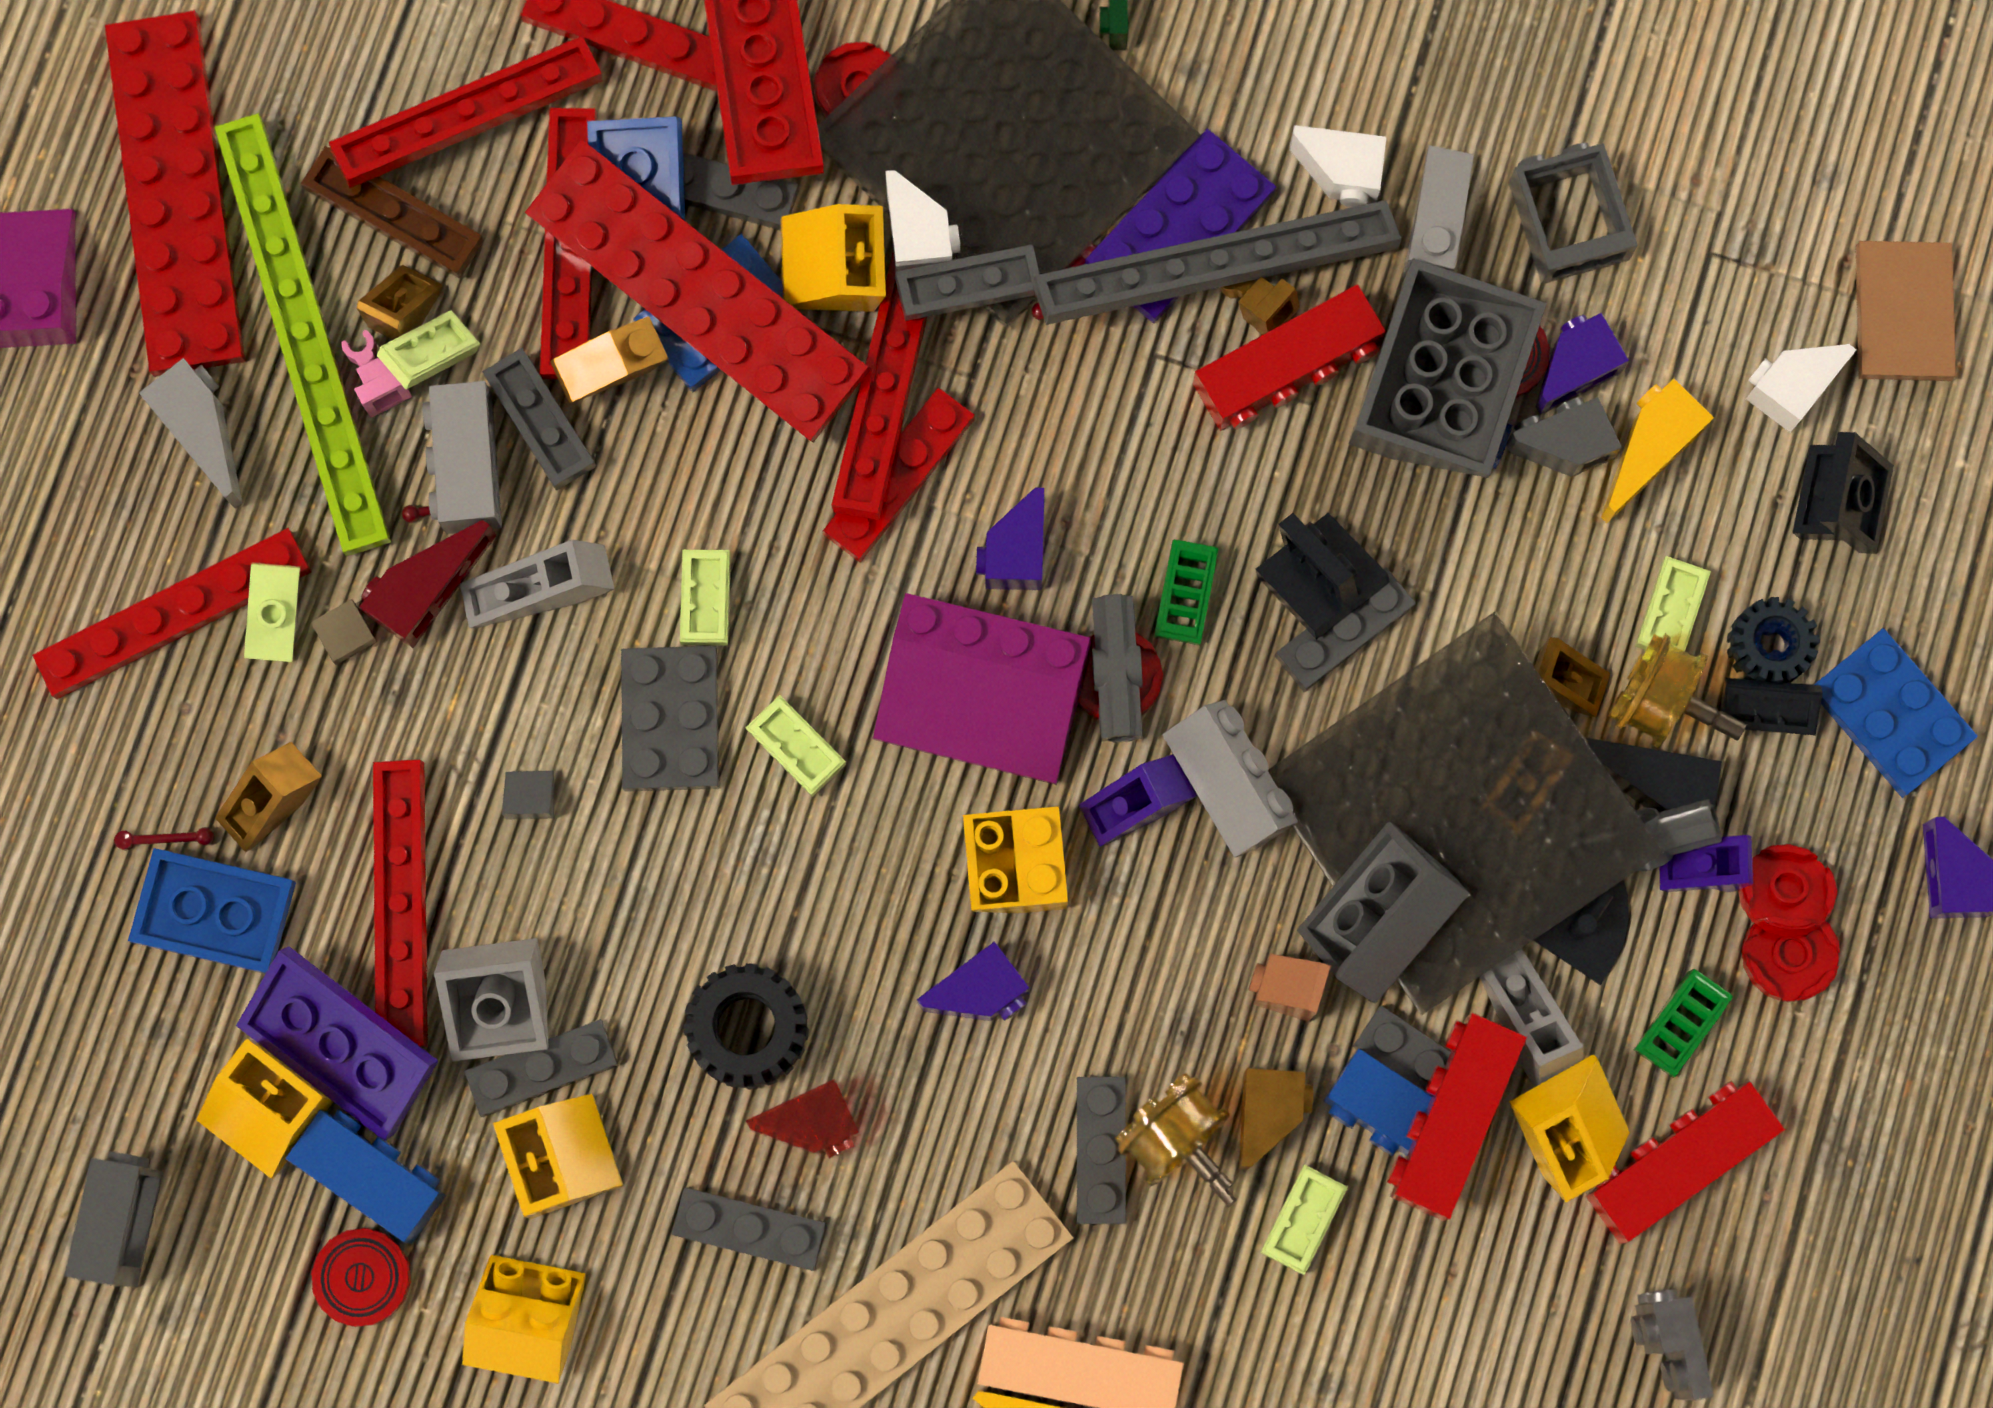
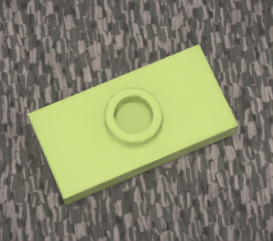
[377,310,480,390]
[680,549,731,646]
[1635,556,1711,662]
[244,563,300,662]
[745,695,846,797]
[1260,1165,1348,1275]

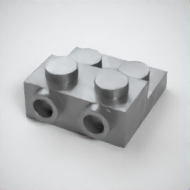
[1631,1289,1714,1401]

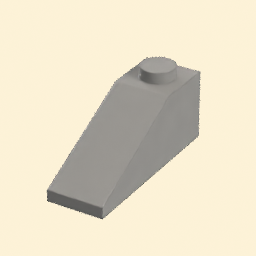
[1402,145,1474,277]
[139,358,242,509]
[460,540,615,629]
[1472,938,1584,1087]

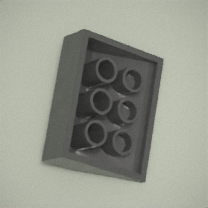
[1348,258,1547,478]

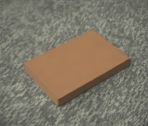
[1856,241,1956,381]

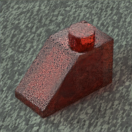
[746,1079,861,1159]

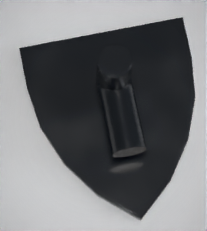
[1519,869,1629,985]

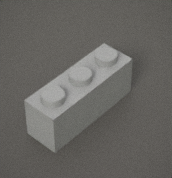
[422,381,502,534]
[1162,700,1298,858]

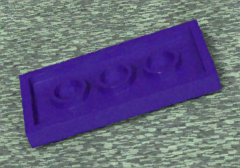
[1085,128,1277,324]
[236,946,438,1141]

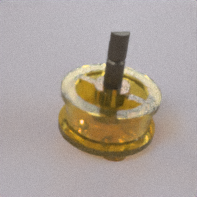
[1608,633,1747,748]
[1115,1073,1237,1207]

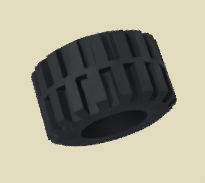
[683,963,809,1090]

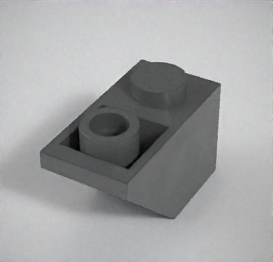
[1506,397,1622,477]

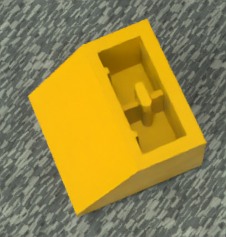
[781,204,886,312]
[963,806,1068,913]
[196,1038,333,1179]
[1509,1054,1630,1202]
[493,1094,624,1219]
[462,1255,586,1384]

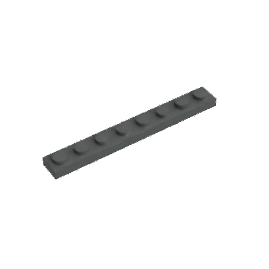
[1033,200,1401,325]

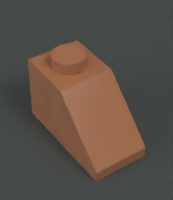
[1248,954,1331,1022]

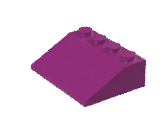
[0,209,76,348]
[873,593,1092,785]

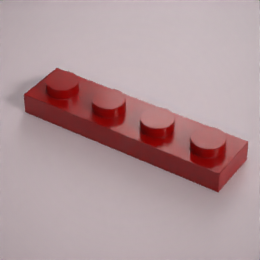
[823,387,975,563]

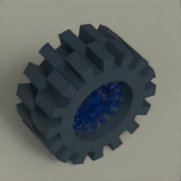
[1726,597,1820,683]

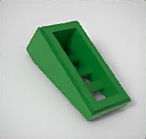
[1154,540,1219,646]
[1633,969,1733,1078]

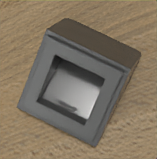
[502,771,554,820]

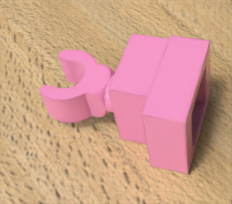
[341,330,412,418]

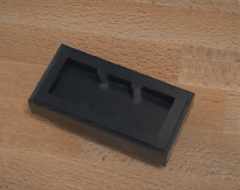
[1719,678,1823,736]

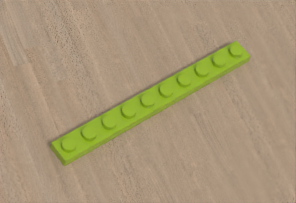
[215,113,391,557]

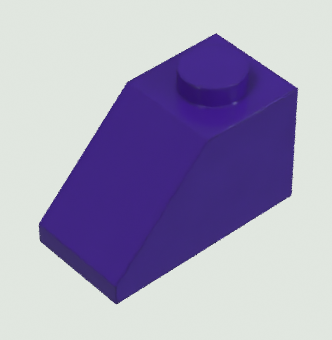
[1536,313,1629,415]
[976,488,1044,590]
[1079,754,1197,847]
[1923,817,1993,919]
[917,941,1029,1021]

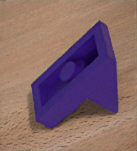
[1659,835,1753,892]

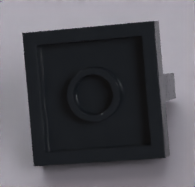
[1792,432,1894,554]
[1255,513,1390,640]

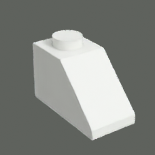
[1290,125,1386,207]
[886,170,960,271]
[1746,344,1856,432]

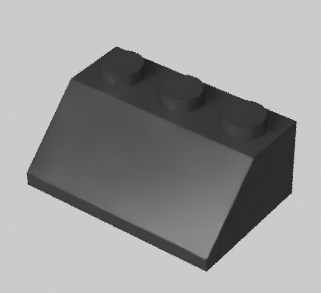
[1297,821,1470,1003]

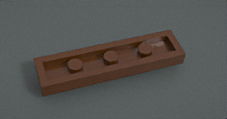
[301,146,484,279]

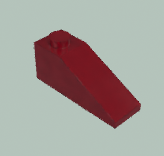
[360,520,496,648]

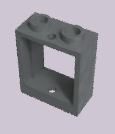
[1509,143,1638,284]
[64,1151,163,1287]

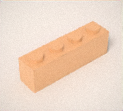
[978,1317,1183,1408]

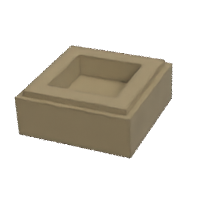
[311,599,377,665]

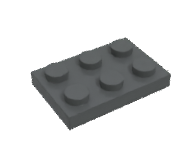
[621,646,719,792]

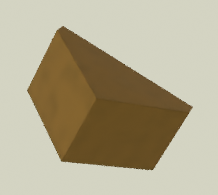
[356,265,443,340]
[1525,637,1611,717]

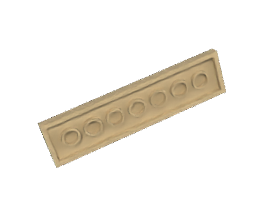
[704,1161,1073,1408]

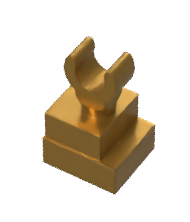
[1220,277,1300,335]

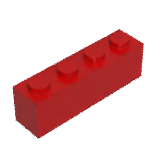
[1193,284,1386,431]
[1387,1013,1527,1221]
[1585,1081,1785,1244]

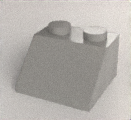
[434,938,549,1062]

